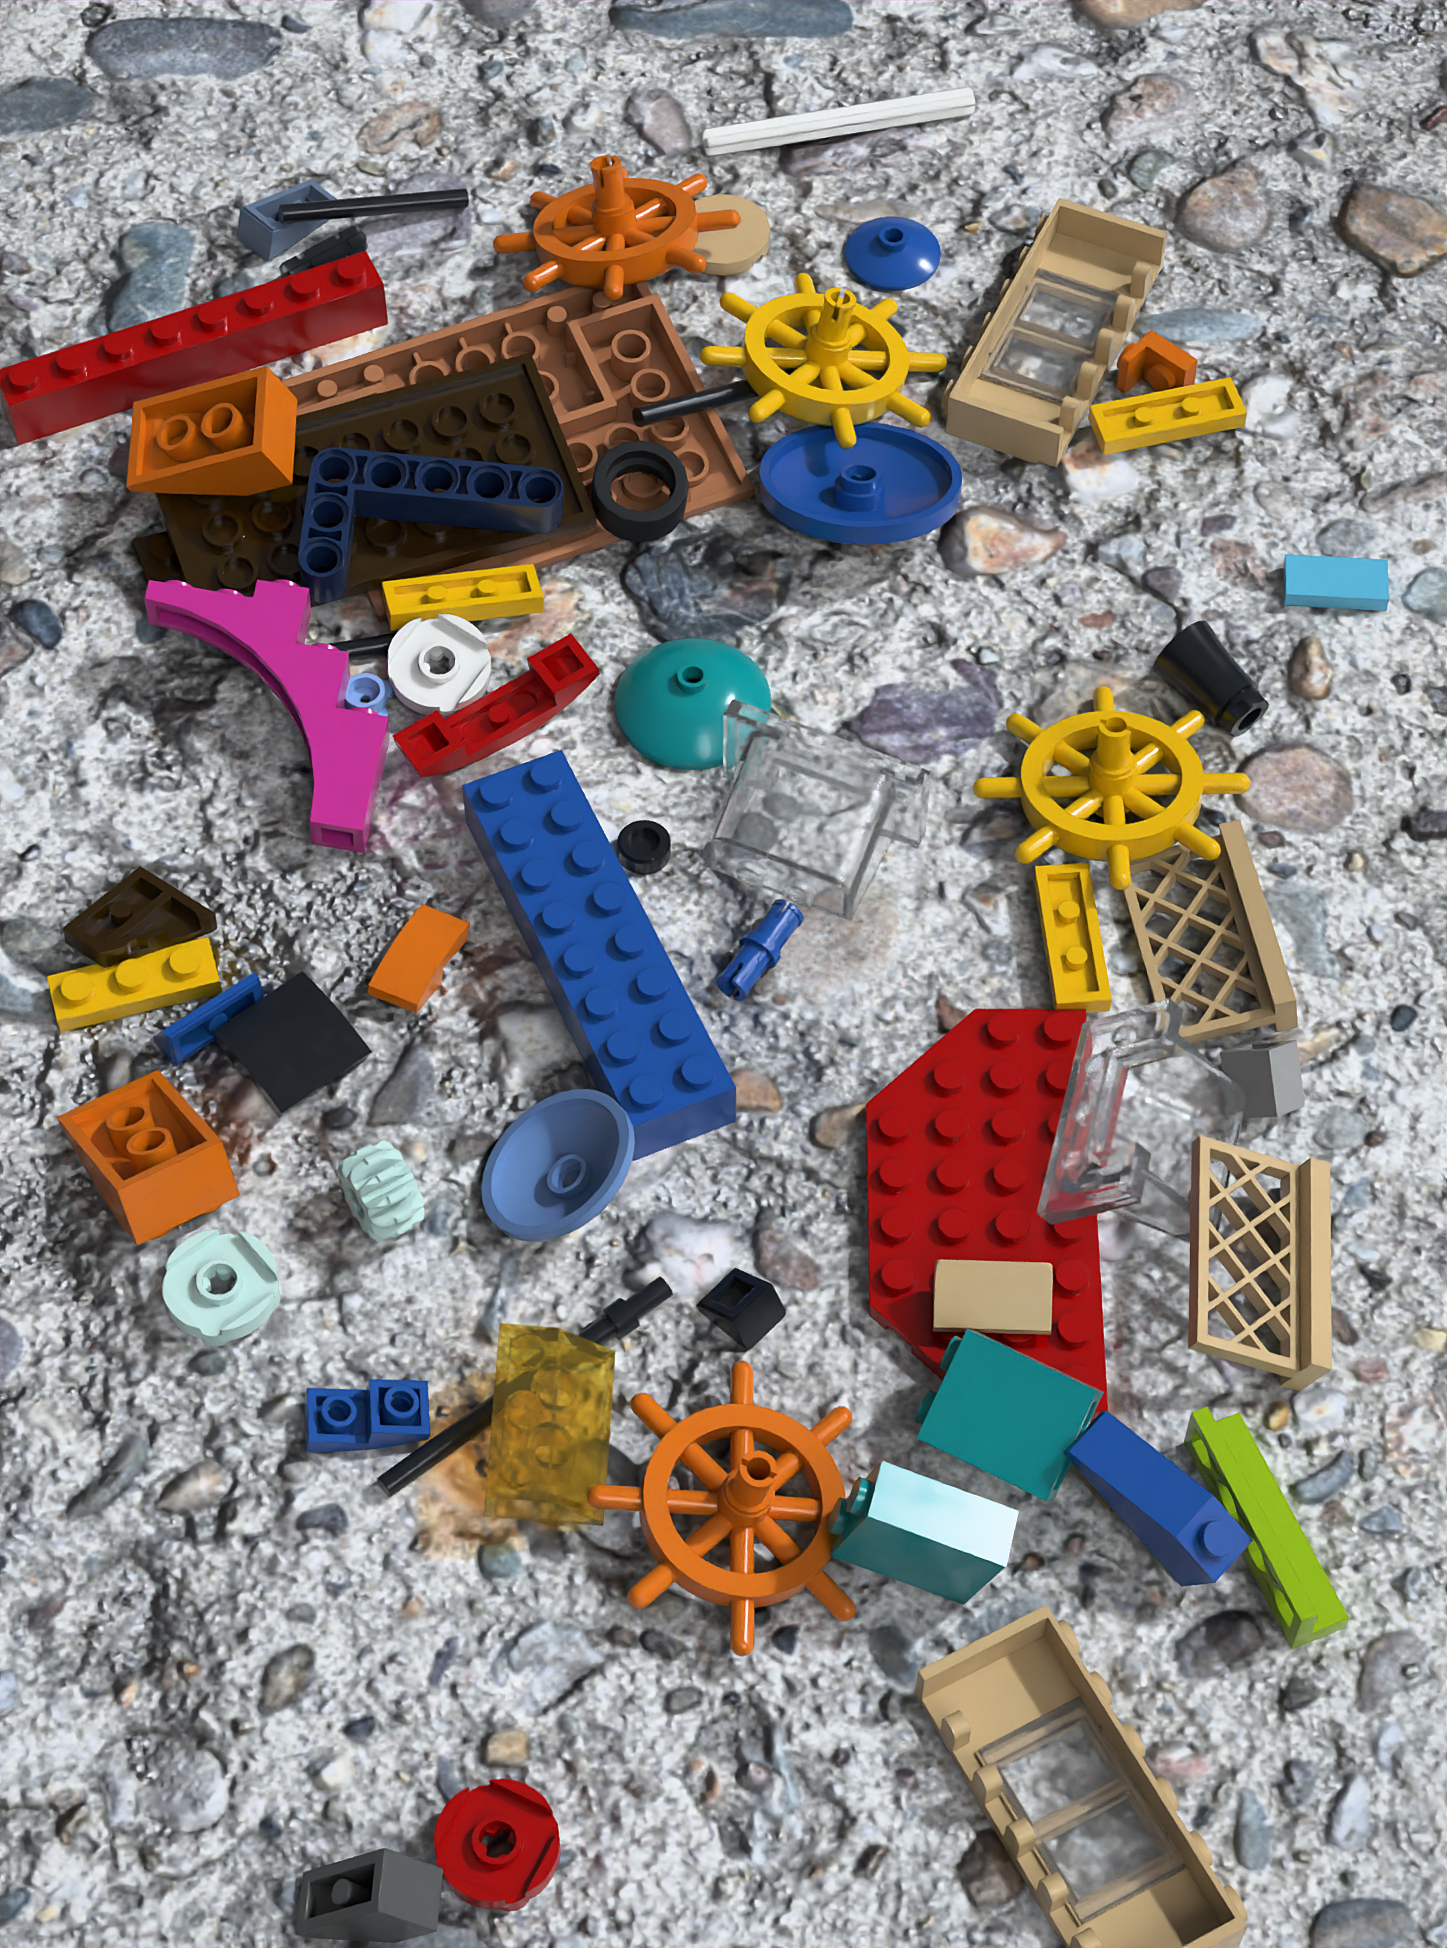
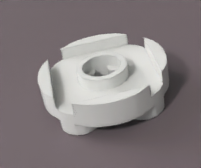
[388,614,491,719]

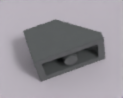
[295,1848,443,1943]

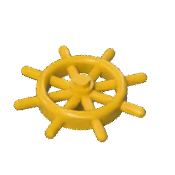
[700,273,947,449]
[972,686,1251,891]

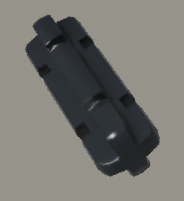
[279,225,368,278]

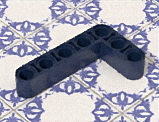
[298,447,564,603]

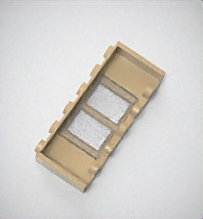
[942,198,1167,468]
[915,1604,1248,1948]

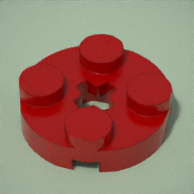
[434,1778,561,1912]

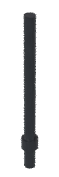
[376,1276,673,1497]

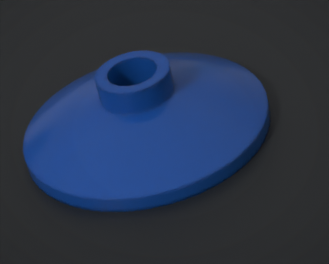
[845,216,941,291]

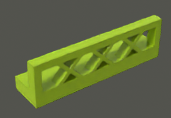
[1184,1406,1349,1649]

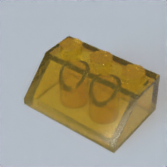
[484,1323,615,1526]

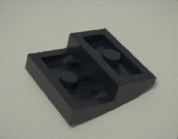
[211,971,372,1118]

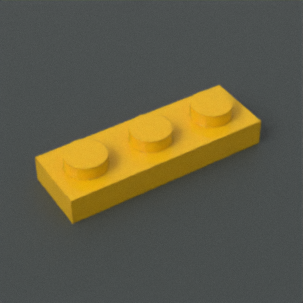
[1088,377,1247,455]
[382,564,544,631]
[1033,862,1112,1013]
[47,937,222,1033]

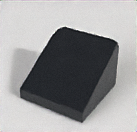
[696,1268,786,1349]

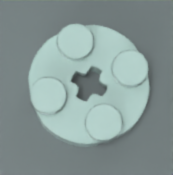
[162,1229,280,1347]

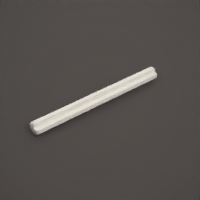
[702,87,975,157]

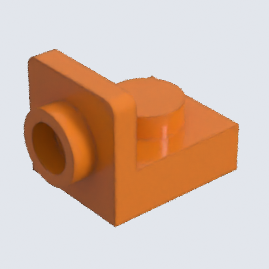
[1117,330,1198,394]

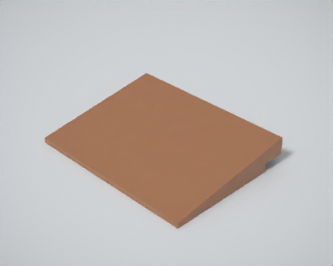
[281,281,755,623]

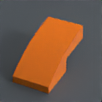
[367,904,470,1013]

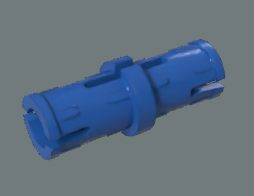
[716,899,804,1001]

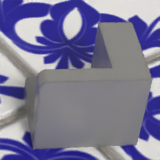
[1220,1040,1305,1118]

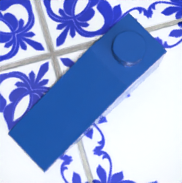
[1063,1411,1253,1587]

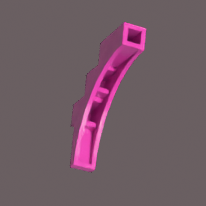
[144,579,390,853]

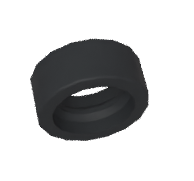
[591,441,689,543]

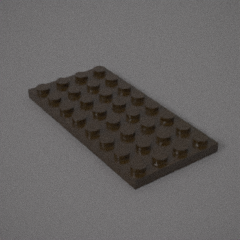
[154,353,597,608]

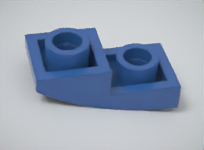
[304,1379,430,1452]

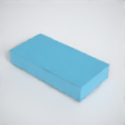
[1283,554,1389,611]

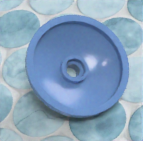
[481,1089,635,1242]

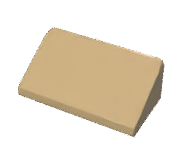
[933,1259,1053,1335]

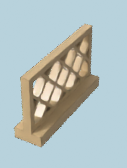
[1122,819,1298,1049]
[1188,1135,1332,1391]

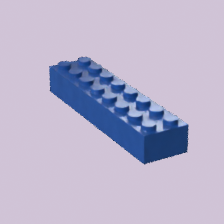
[462,750,736,1161]

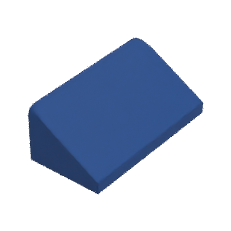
[153,972,263,1065]

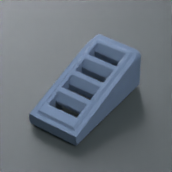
[237,179,336,261]

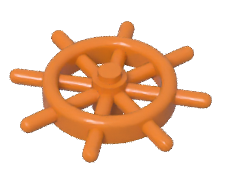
[492,155,741,301]
[586,1361,856,1657]

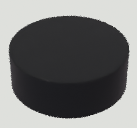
[617,820,671,875]

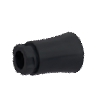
[1153,620,1269,737]

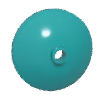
[615,638,771,770]

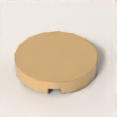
[692,194,770,276]

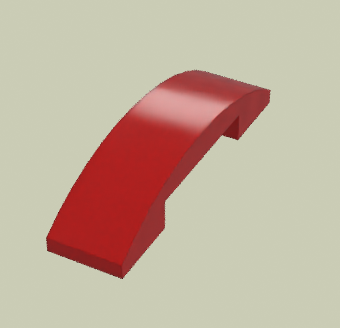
[392,633,600,778]

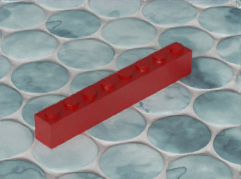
[0,251,388,445]

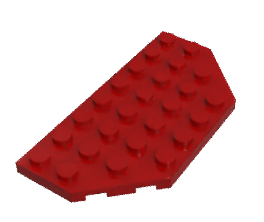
[865,1009,1108,1422]

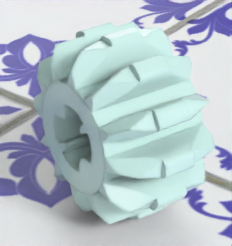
[338,1140,424,1242]

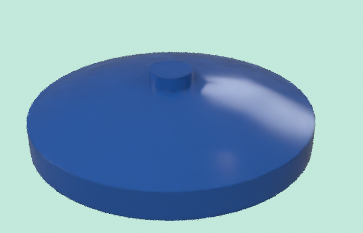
[759,422,962,545]

